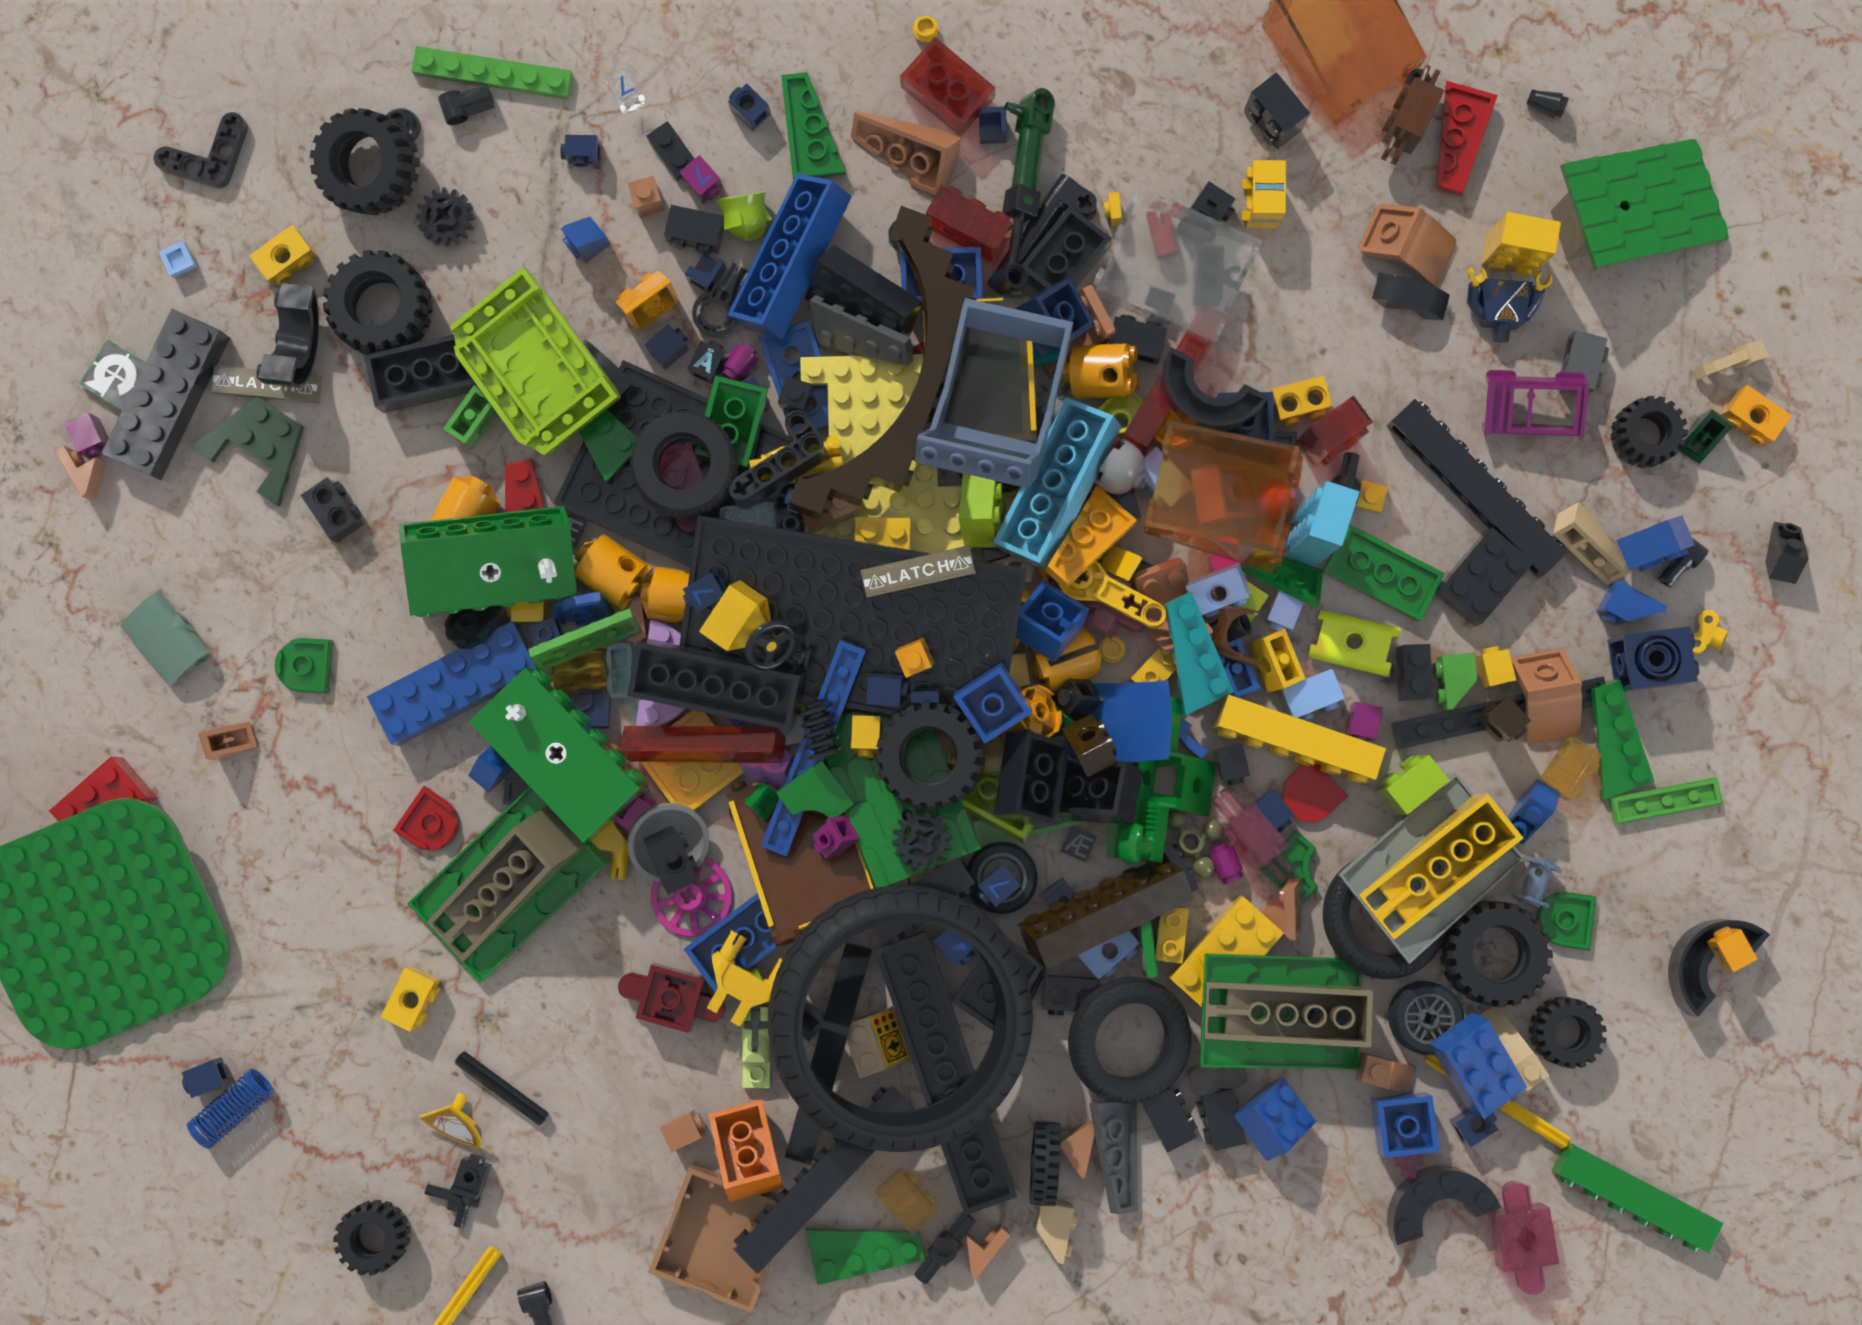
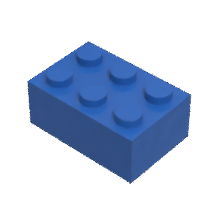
[900,247,982,310]
[1430,1012,1527,1119]

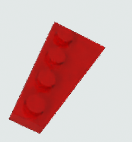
[1436,81,1498,196]
[505,458,545,512]

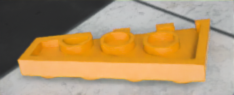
[1045,486,1137,589]

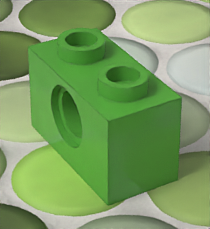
[443,385,498,450]

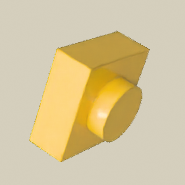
[1104,192,1122,226]
[1355,480,1388,514]

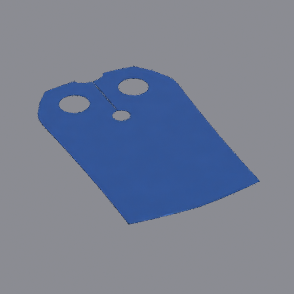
[1068,680,1172,763]

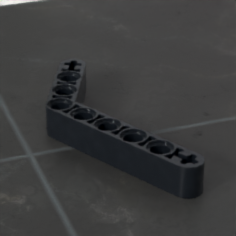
[784,942,872,1165]

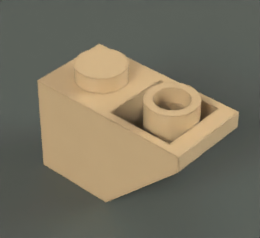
[1035,1201,1078,1264]

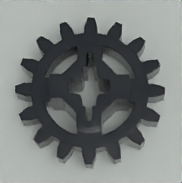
[416,187,476,247]
[892,809,953,871]

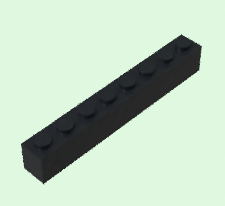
[1387,399,1568,578]
[733,1086,915,1274]

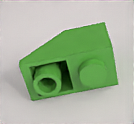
[1433,653,1477,711]

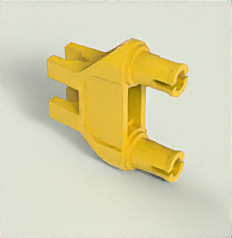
[591,817,629,880]
[707,930,783,1027]

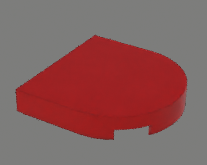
[1282,764,1348,822]
[393,786,459,850]

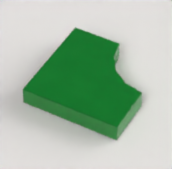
[776,759,854,818]
[1259,830,1318,905]

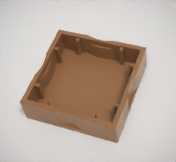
[648,1163,776,1314]

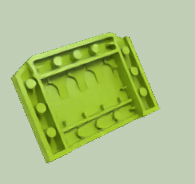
[450,267,621,456]

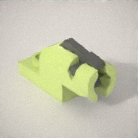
[742,1005,771,1088]

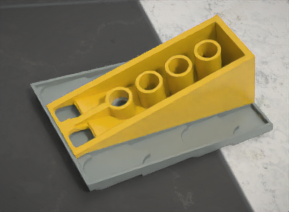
[1338,773,1523,964]

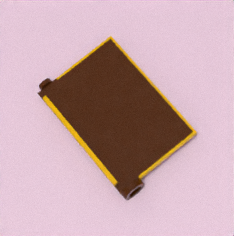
[726,757,874,947]

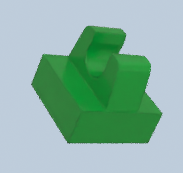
[745,782,779,821]

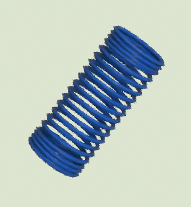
[187,1068,273,1149]

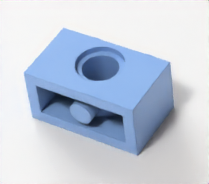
[1186,563,1251,618]
[1077,931,1140,979]

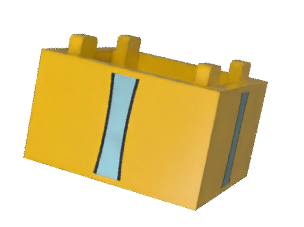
[1241,160,1286,229]

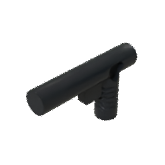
[424,1184,481,1228]

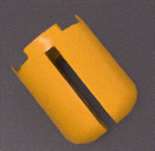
[1024,628,1101,693]
[990,685,1062,750]

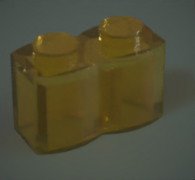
[551,648,610,693]

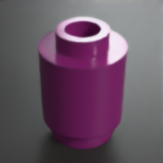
[721,343,759,382]
[1208,842,1243,885]

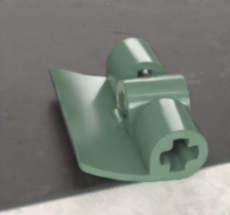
[120,592,212,686]

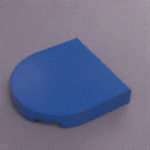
[554,591,615,626]

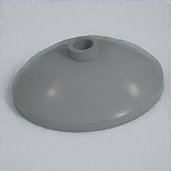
[627,803,709,882]

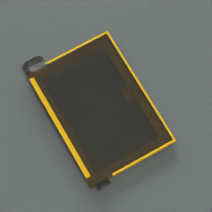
[923,290,1037,444]

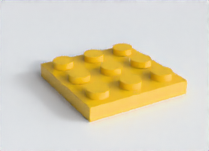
[634,710,744,810]

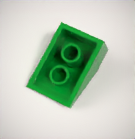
[694,375,768,471]

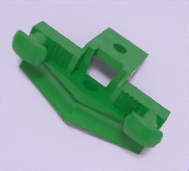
[1106,697,1216,864]

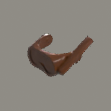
[1212,606,1260,667]

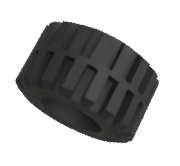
[1610,396,1688,468]
[1529,997,1607,1069]
[333,1200,411,1276]

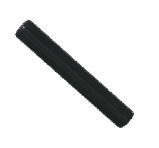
[455,1051,549,1125]

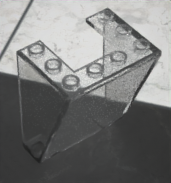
[1092,187,1263,345]

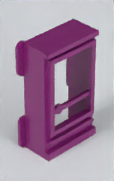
[1482,370,1589,437]

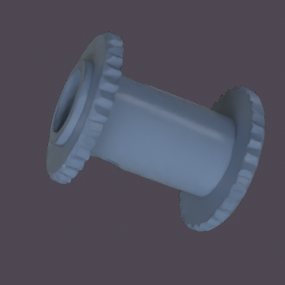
[1511,856,1561,909]

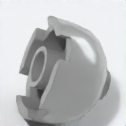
[1095,439,1146,494]

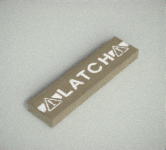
[211,366,322,403]
[860,545,976,597]

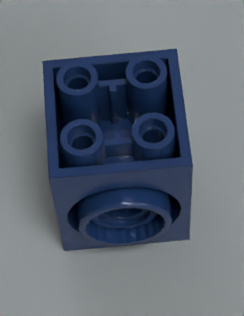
[1607,627,1699,692]

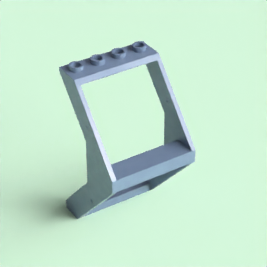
[915,298,1073,488]

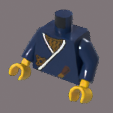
[1467,266,1553,343]

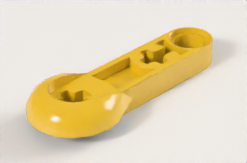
[1059,561,1166,629]

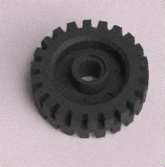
[1030,1121,1061,1206]

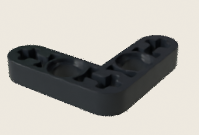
[153,112,248,188]

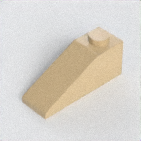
[1553,502,1629,585]
[1478,1006,1549,1091]

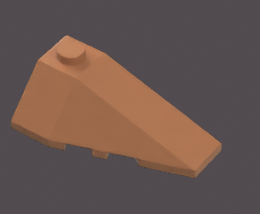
[851,111,962,197]

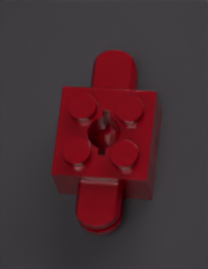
[618,963,726,1033]

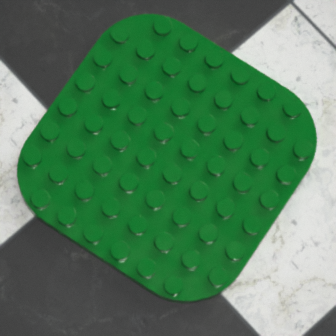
[0,798,230,1049]

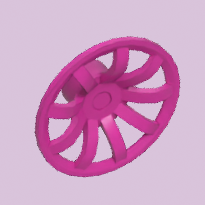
[651,857,732,936]

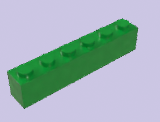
[1551,1143,1724,1253]

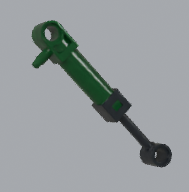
[991,88,1055,295]

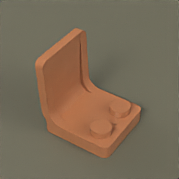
[1358,204,1456,285]
[1042,285,1115,373]
[1132,558,1213,655]
[1512,649,1582,744]

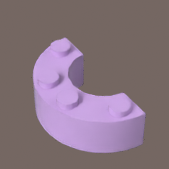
[635,620,689,730]

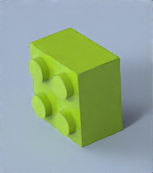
[959,473,1005,548]
[1375,754,1450,816]

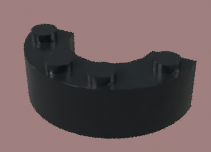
[256,283,319,388]
[1162,347,1269,432]
[1668,919,1770,1017]
[1387,1165,1502,1245]

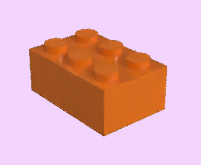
[708,1100,784,1203]

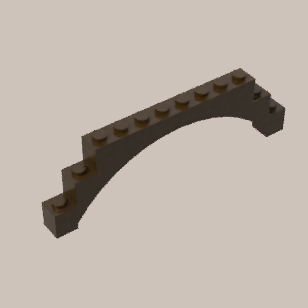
[788,205,977,520]

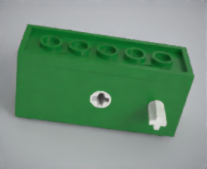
[398,506,577,617]
[468,668,648,843]

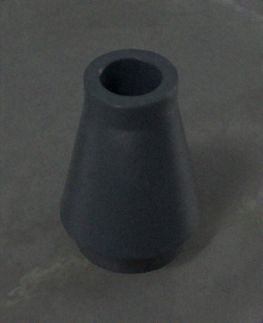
[1527,89,1569,119]

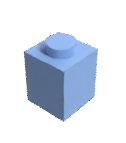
[1264,590,1304,633]

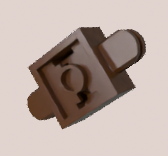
[1381,64,1445,166]

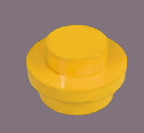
[913,16,939,43]
[1098,636,1126,663]

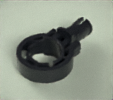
[692,263,748,337]

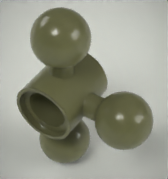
[1167,809,1224,878]

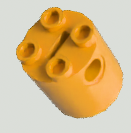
[1063,344,1139,399]
[429,476,501,521]
[575,534,653,611]
[640,566,690,625]

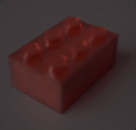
[900,37,995,137]
[926,185,1012,265]
[1297,395,1373,468]

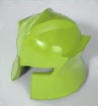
[715,192,772,242]

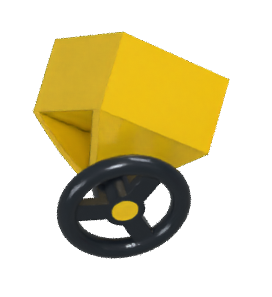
[699,580,796,671]

